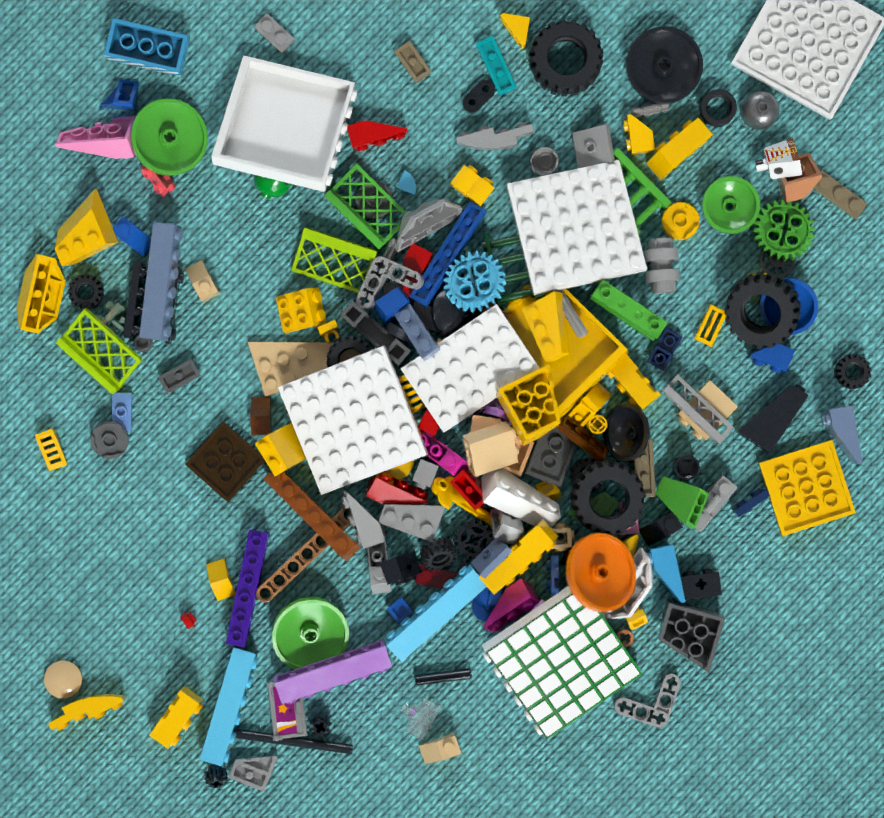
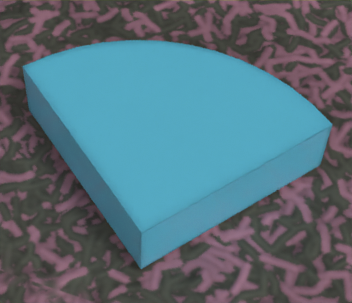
[397,170,416,196]

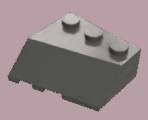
[658,599,725,673]

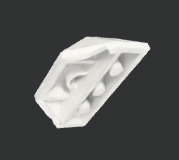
[601,547,654,619]

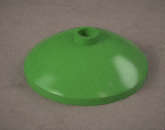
[702,176,760,234]

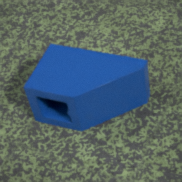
[748,343,795,374]

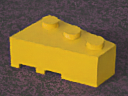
[607,354,661,410]
[149,686,204,749]

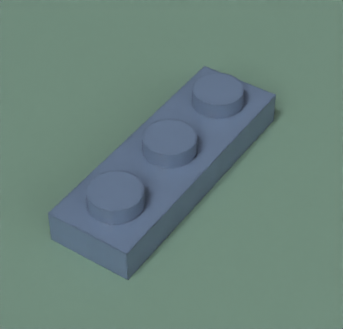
[394,303,440,361]

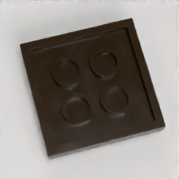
[185,421,265,503]

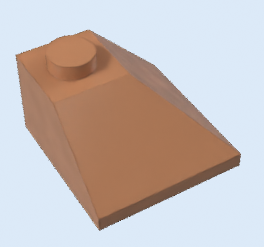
[777,153,822,203]

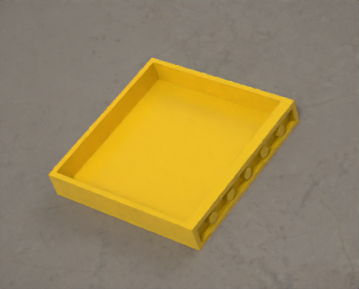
[504,284,628,419]

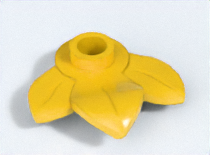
[431,476,466,509]

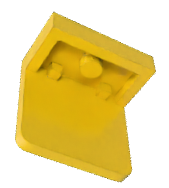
[276,287,326,333]

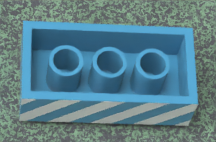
[104,18,190,77]

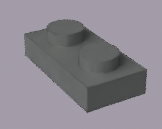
[158,359,201,394]

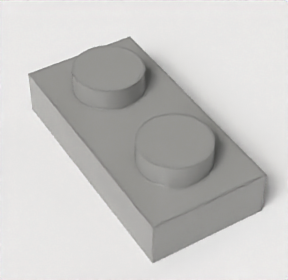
[254,13,295,54]

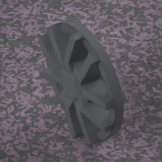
[759,242,795,278]

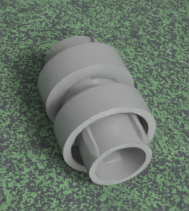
[644,238,680,294]

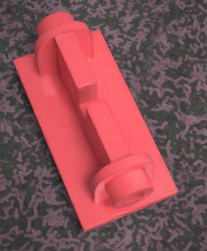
[141,165,176,198]

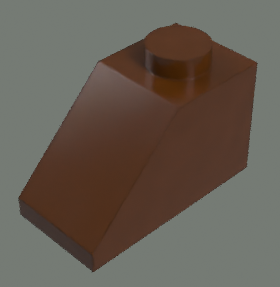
[250,397,272,436]

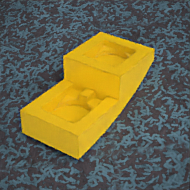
[582,382,612,413]

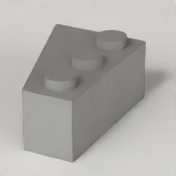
[378,504,445,542]

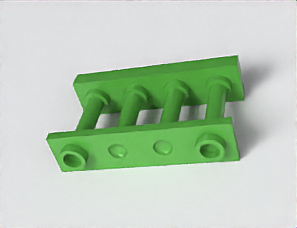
[613,148,672,235]
[589,280,668,341]

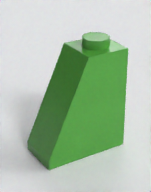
[656,476,709,529]

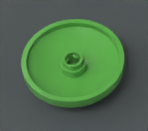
[130,99,208,176]
[272,597,349,669]

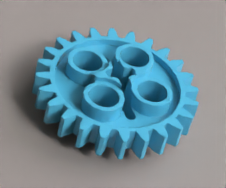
[443,251,506,313]

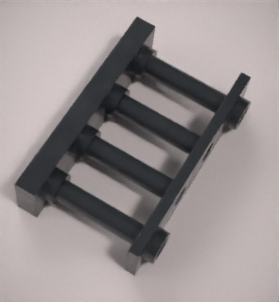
[123,261,184,345]

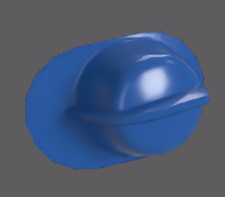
[472,586,505,621]

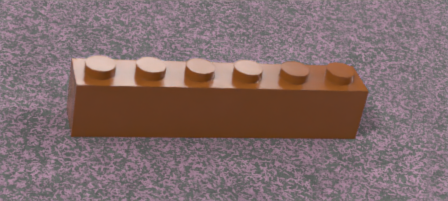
[264,471,361,561]

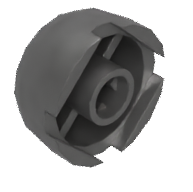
[740,91,779,130]

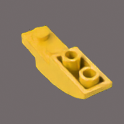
[48,694,126,731]

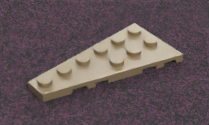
[248,342,369,397]

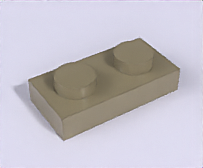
[394,41,432,84]

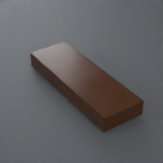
[557,414,608,462]

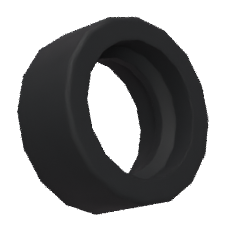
[699,89,737,127]

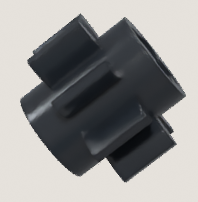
[309,714,332,739]
[204,764,228,788]

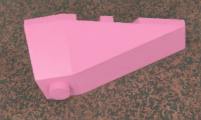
[55,116,136,159]

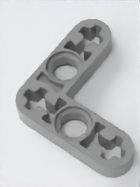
[356,256,424,310]
[614,673,681,728]

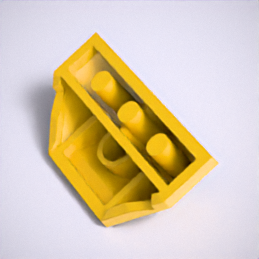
[16,254,66,334]

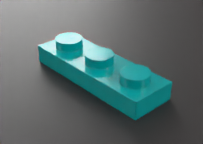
[475,36,517,96]

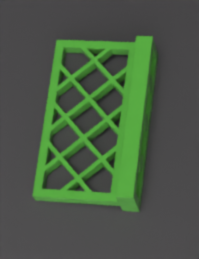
[324,163,406,251]

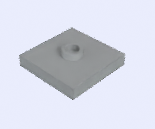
[572,124,615,168]

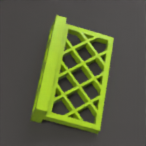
[291,227,379,293]
[56,308,143,395]

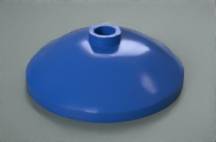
[760,278,819,335]

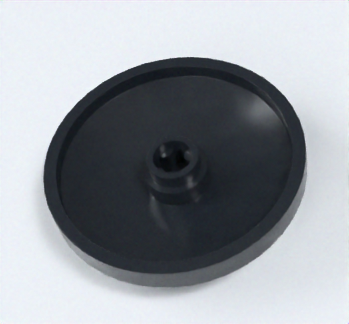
[626,26,703,104]

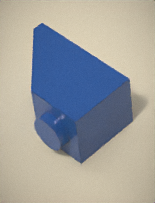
[113,216,151,257]

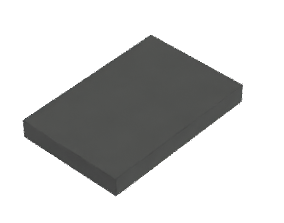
[525,425,577,488]

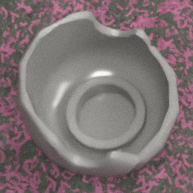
[530,147,559,176]

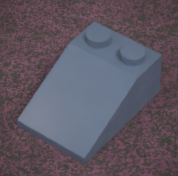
[821,406,863,464]

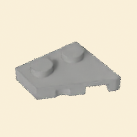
[228,756,278,792]

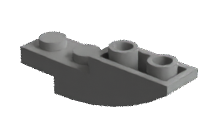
[456,123,534,151]

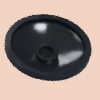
[431,288,481,338]
[603,404,650,461]

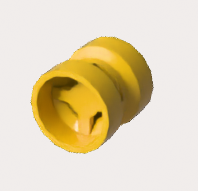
[586,414,607,434]

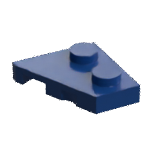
[546,554,559,595]

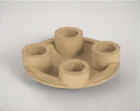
[44,660,83,699]

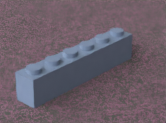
[139,222,183,341]

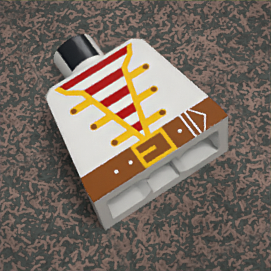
[755,138,802,179]

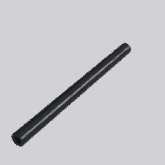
[233,728,353,754]

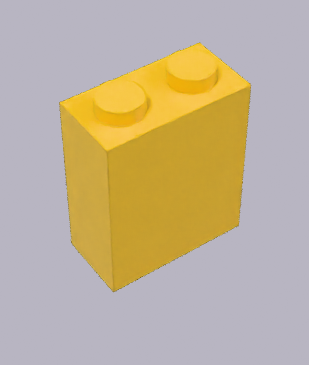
[255,423,306,476]

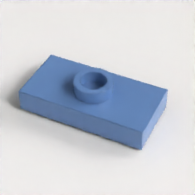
[112,393,132,431]

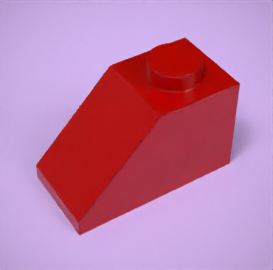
[450,469,485,511]

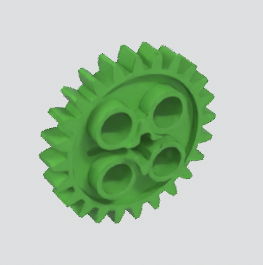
[752,199,815,262]

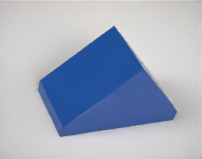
[375,287,410,325]

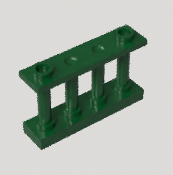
[483,233,545,311]

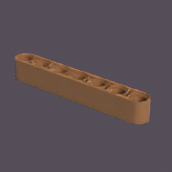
[256,508,350,602]

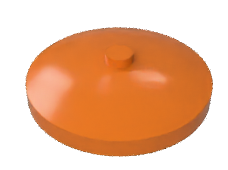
[566,533,636,612]

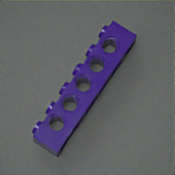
[226,529,270,647]

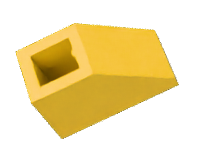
[623,114,655,155]

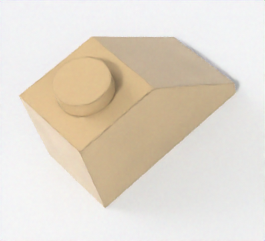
[185,260,220,303]
[419,733,461,764]

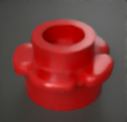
[180,612,197,629]

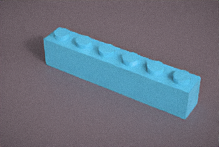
[385,564,487,662]
[200,647,259,766]

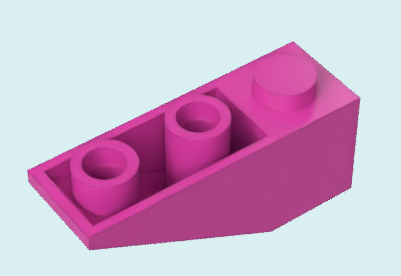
[420,429,469,476]
[484,578,539,632]

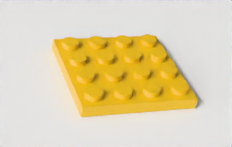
[758,440,856,536]

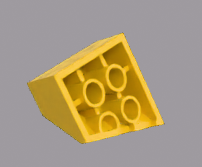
[55,189,119,266]
[496,364,560,446]

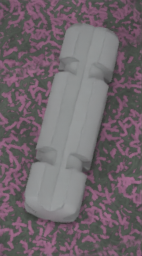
[631,103,669,118]

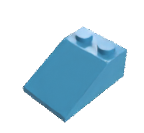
[646,544,685,603]

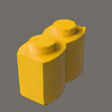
[450,165,494,207]

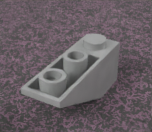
[342,491,385,549]
[367,530,392,594]

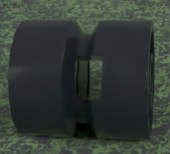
[672,455,700,480]

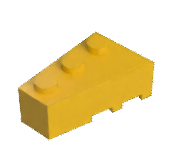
[646,118,713,180]
[522,291,569,362]

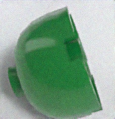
[254,175,292,199]

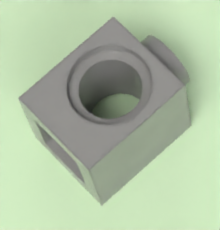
[413,459,439,489]

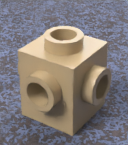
[551,523,575,551]

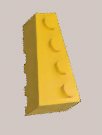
[479,520,559,595]

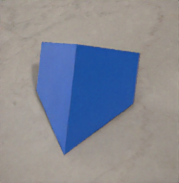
[99,80,139,111]

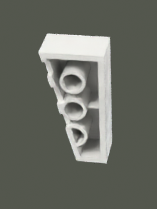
[481,468,561,528]

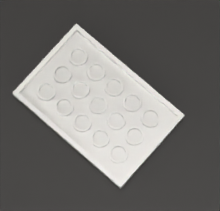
[401,304,540,432]

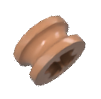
[616,629,634,647]

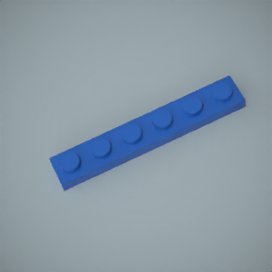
[410,201,487,307]

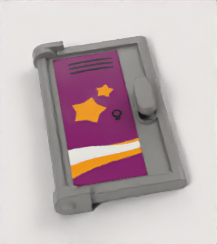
[267,682,307,741]

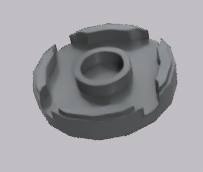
[355,181,393,220]
[90,421,129,459]

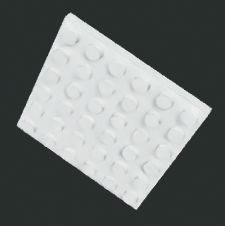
[731,0,884,120]
[507,160,647,296]
[278,345,428,495]

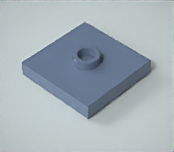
[471,538,512,579]

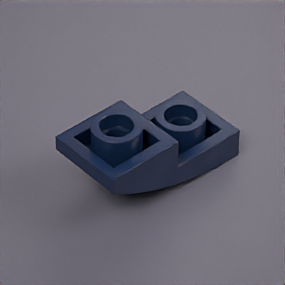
[647,327,683,371]

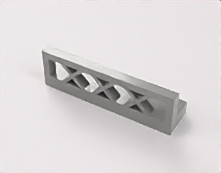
[662,374,734,444]

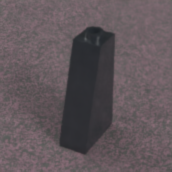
[736,384,809,453]

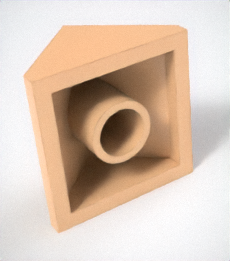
[470,415,502,433]

